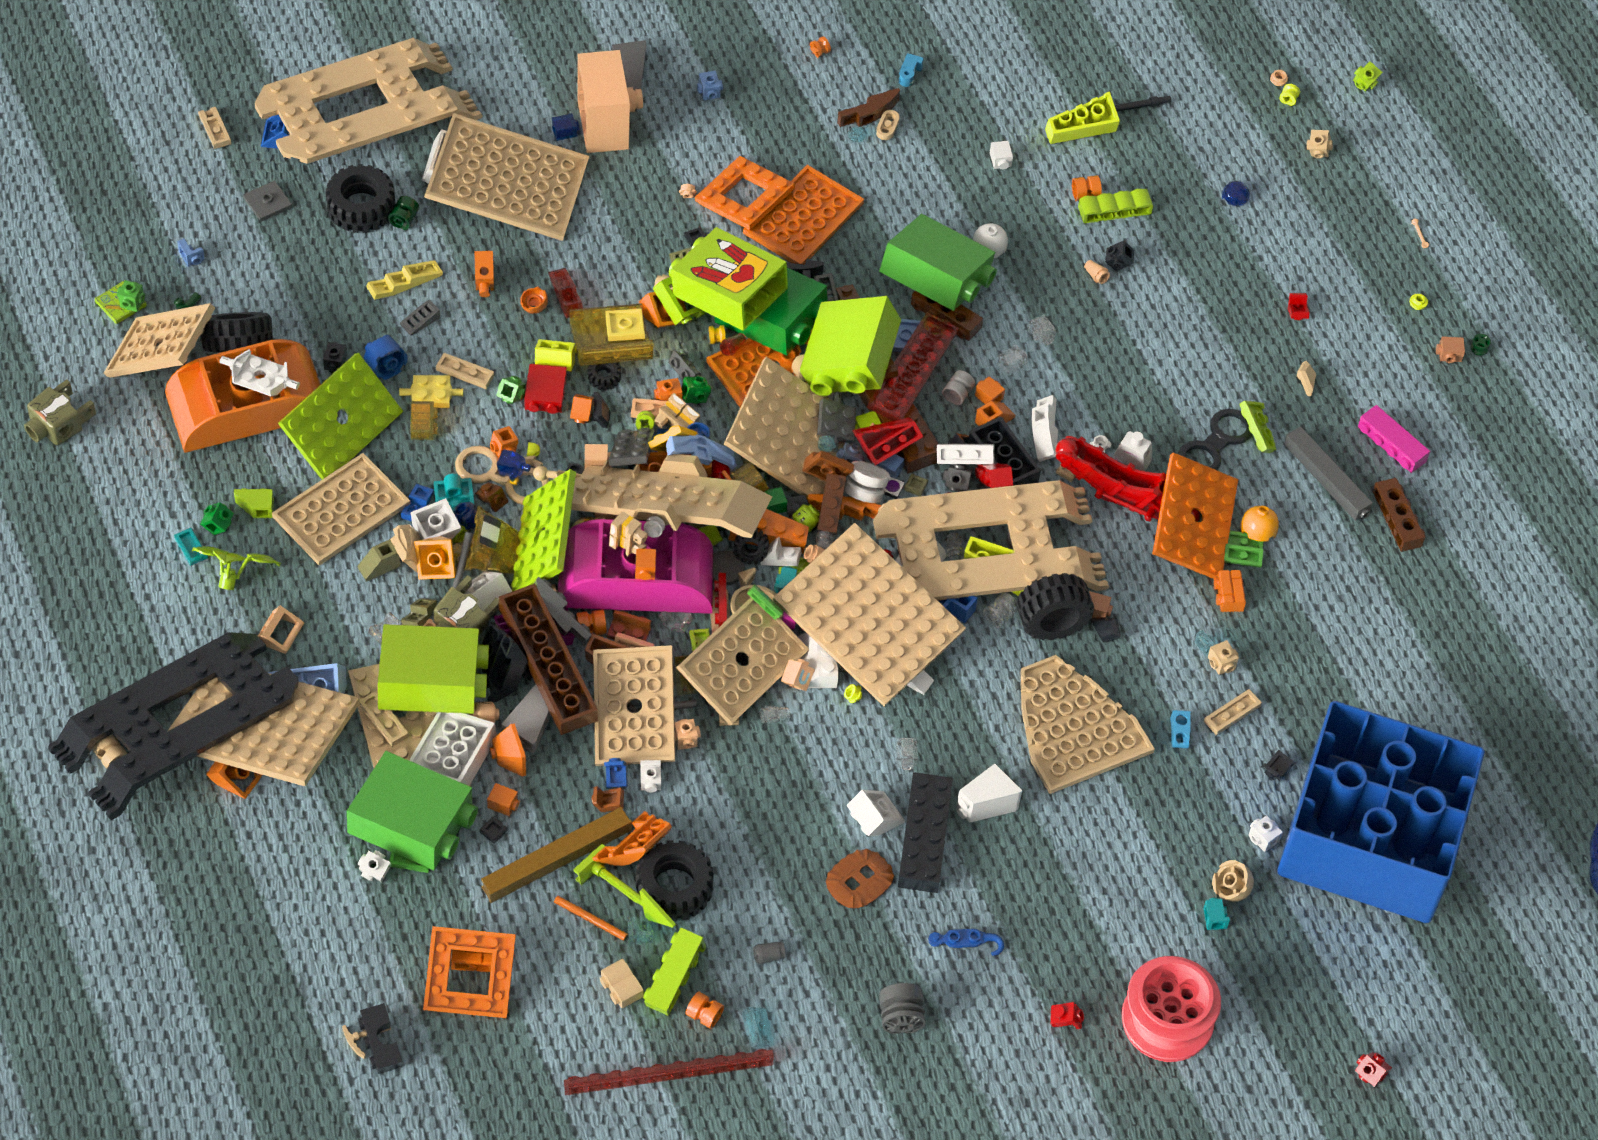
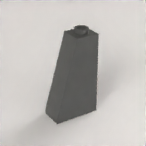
[612,40,646,90]

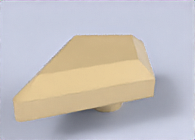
[1297,361,1316,396]

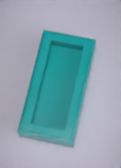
[174,528,208,566]

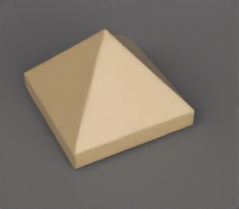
[738,568,756,587]

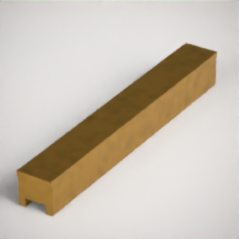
[481,807,632,903]

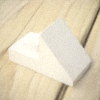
[760,537,802,566]

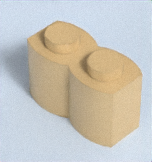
[600,959,644,1009]

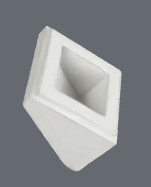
[907,670,934,695]

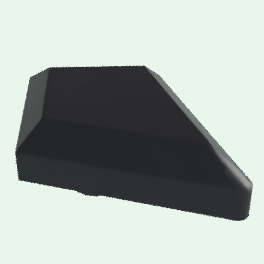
[592,392,611,428]
[786,494,810,517]
[1090,618,1121,643]

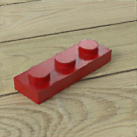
[714,573,727,627]

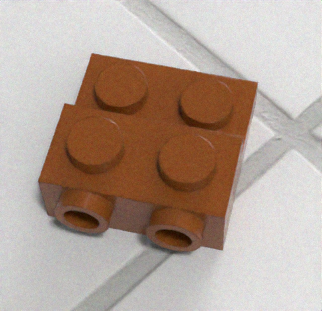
[802,450,854,481]

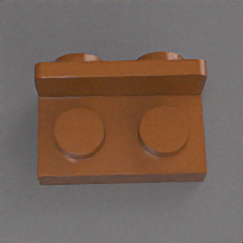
[607,610,651,641]

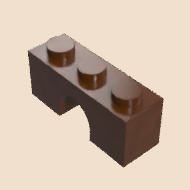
[818,473,847,534]

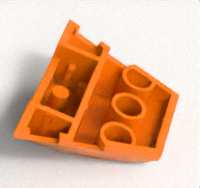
[592,811,672,866]

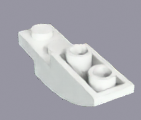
[1032,395,1058,462]

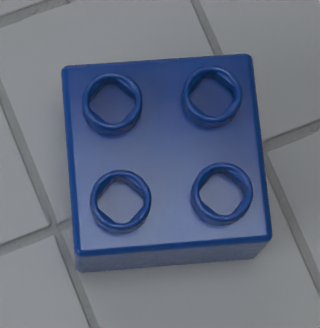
[1277,701,1485,923]

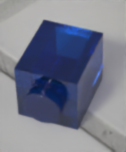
[552,113,579,141]

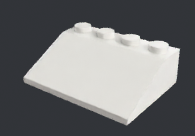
[409,712,497,786]

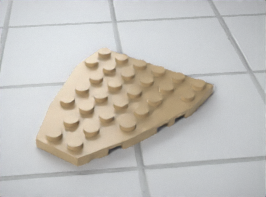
[1021,655,1155,794]

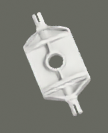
[220,349,300,396]

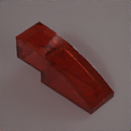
[548,268,583,318]

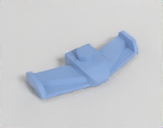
[666,435,737,470]

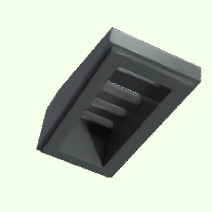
[814,273,839,301]
[400,299,440,336]

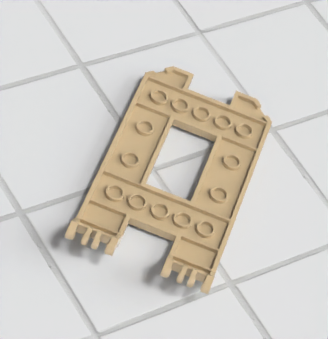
[255,38,483,164]
[873,480,1109,600]

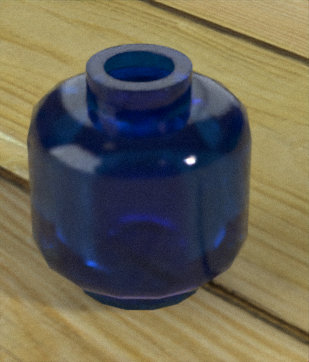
[454,502,482,530]

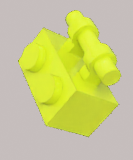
[535,339,578,371]

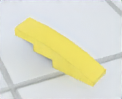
[367,260,443,300]

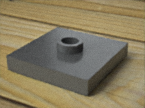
[243,180,292,222]

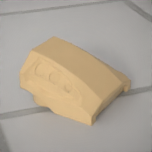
[390,524,421,573]

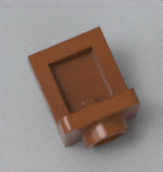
[592,786,624,812]

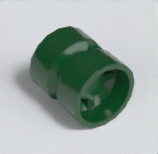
[388,196,419,230]

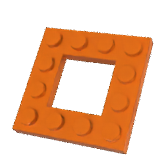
[695,156,795,230]
[423,926,516,1018]

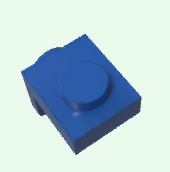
[604,758,628,788]

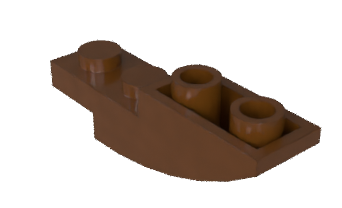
[837,88,900,127]

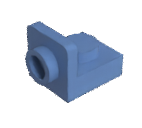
[177,239,205,267]

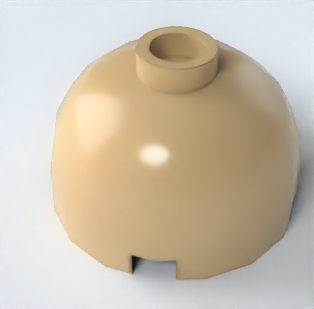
[1212,860,1254,902]

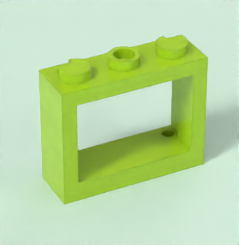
[653,277,705,326]

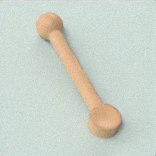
[1412,218,1429,248]

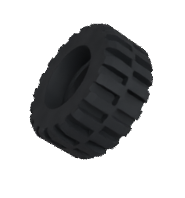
[325,164,395,233]
[201,312,273,353]
[1016,573,1094,640]
[636,840,714,921]

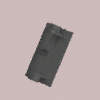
[668,350,701,380]

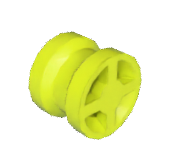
[1279,84,1300,106]

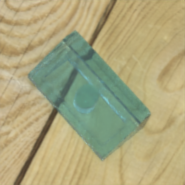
[742,1007,774,1050]

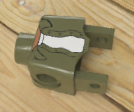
[24,379,96,445]
[434,575,499,635]

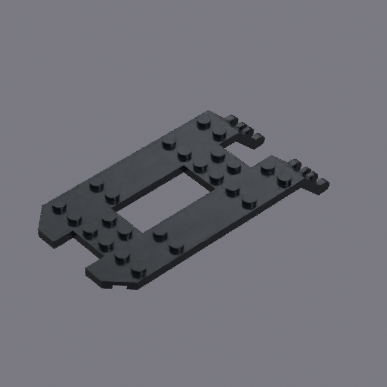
[48,632,299,820]

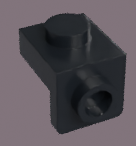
[1263,750,1295,781]

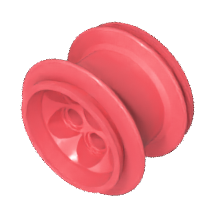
[1122,956,1221,1062]

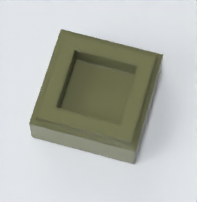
[904,474,929,496]

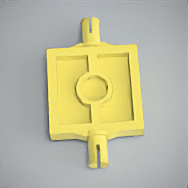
[399,375,463,408]

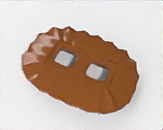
[826,849,894,909]

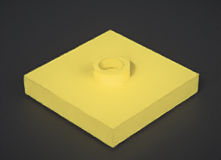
[605,308,645,341]

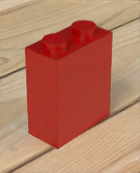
[524,364,567,414]

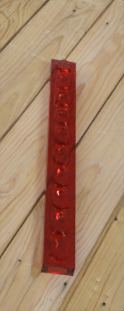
[564,1049,774,1096]

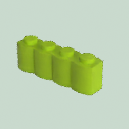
[1078,189,1153,223]

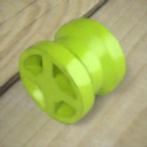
[635,410,655,430]

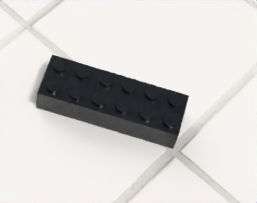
[897,772,953,893]

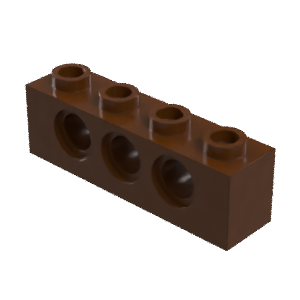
[911,291,983,341]
[1373,478,1426,552]

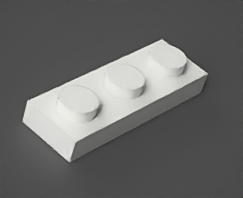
[937,444,994,464]

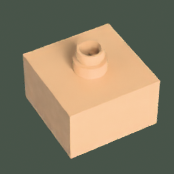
[577,50,643,153]

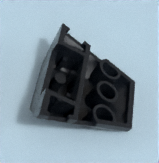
[481,622,528,703]

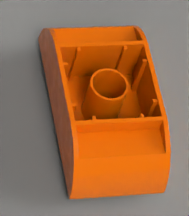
[165,339,321,453]

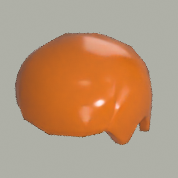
[520,286,548,314]

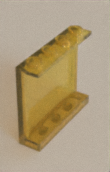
[569,303,653,366]

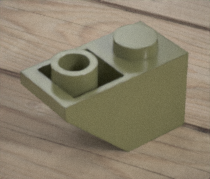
[357,539,401,582]

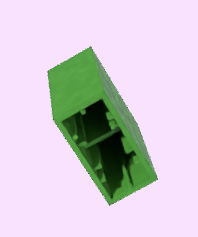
[879,214,997,311]
[347,751,478,870]

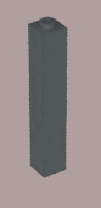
[1284,426,1373,521]

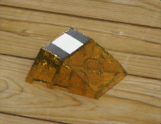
[465,506,520,573]

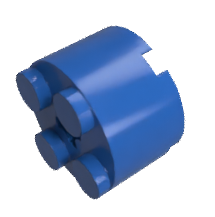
[364,335,408,380]

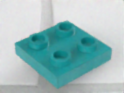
[433,474,475,515]

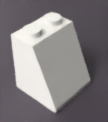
[956,764,1022,822]

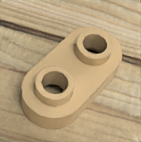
[876,110,900,140]

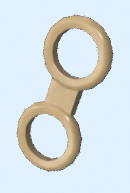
[455,446,549,505]

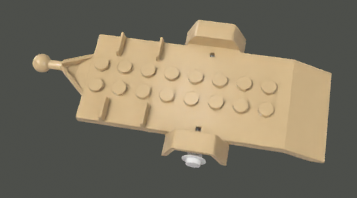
[533,454,772,538]

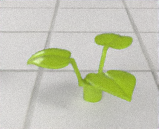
[192,546,281,590]

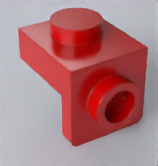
[1288,293,1310,320]
[1050,1002,1084,1029]

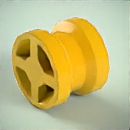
[709,325,726,344]

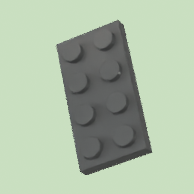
[608,428,656,467]

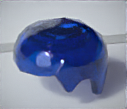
[1222,181,1250,207]

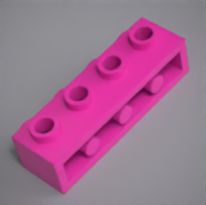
[1358,405,1430,473]

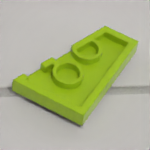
[1239,400,1277,453]

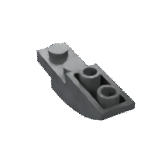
[535,577,592,644]

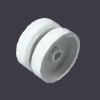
[845,461,890,503]

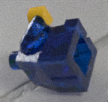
[496,449,531,485]

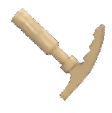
[342,1025,391,1059]

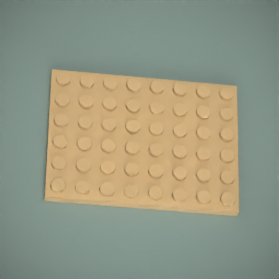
[424,113,589,241]
[773,523,966,707]
[167,673,360,786]

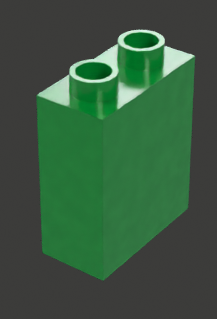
[714,268,828,356]

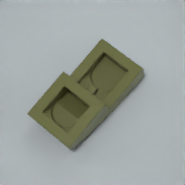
[401,598,437,626]

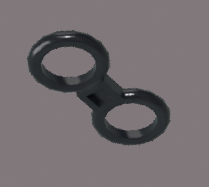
[1178,408,1252,471]

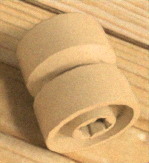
[92,734,128,769]

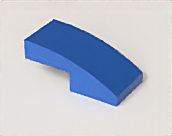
[401,484,434,522]

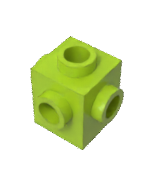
[1353,61,1383,91]

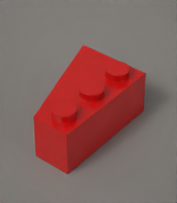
[852,417,923,466]

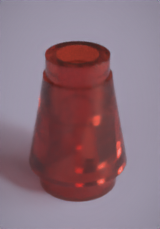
[720,333,746,356]

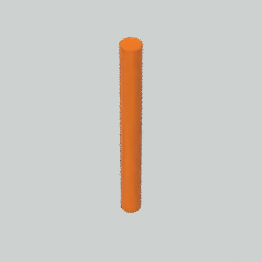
[554,896,628,941]

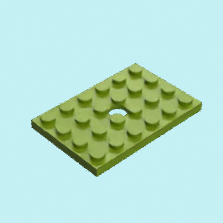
[278,353,403,480]
[511,469,576,592]

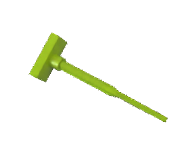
[573,844,676,928]

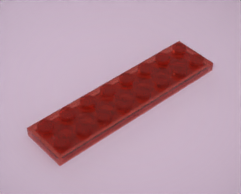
[867,312,959,421]

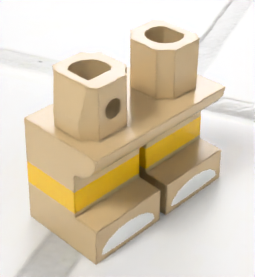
[654,393,700,431]
[609,511,648,556]

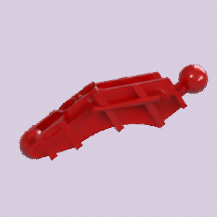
[1055,436,1200,522]

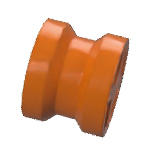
[810,36,831,58]

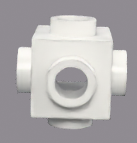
[1249,815,1283,852]
[358,850,392,882]

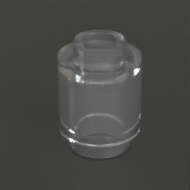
[944,532,965,561]

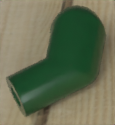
[174,292,202,309]

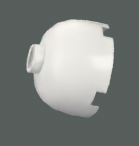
[973,223,1008,258]

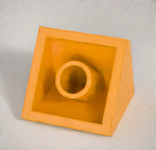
[414,536,456,579]

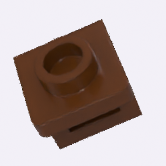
[475,482,508,512]

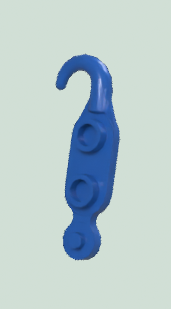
[928,929,1004,956]

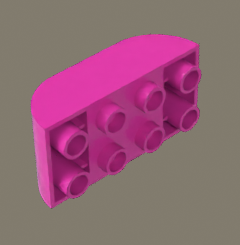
[558,519,713,614]

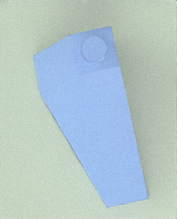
[267,663,347,694]

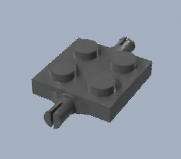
[817,392,856,452]

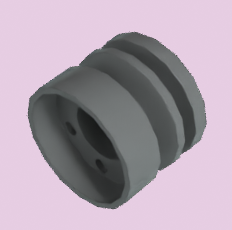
[879,983,926,1034]

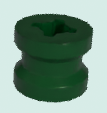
[1470,334,1491,356]

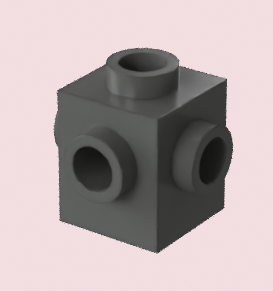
[943,464,972,492]

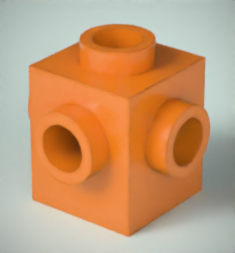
[490,426,519,459]

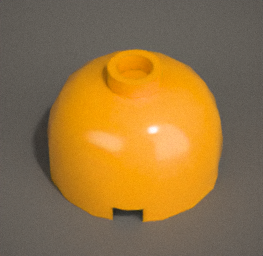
[1240,506,1279,541]

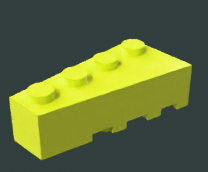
[1045,91,1120,144]

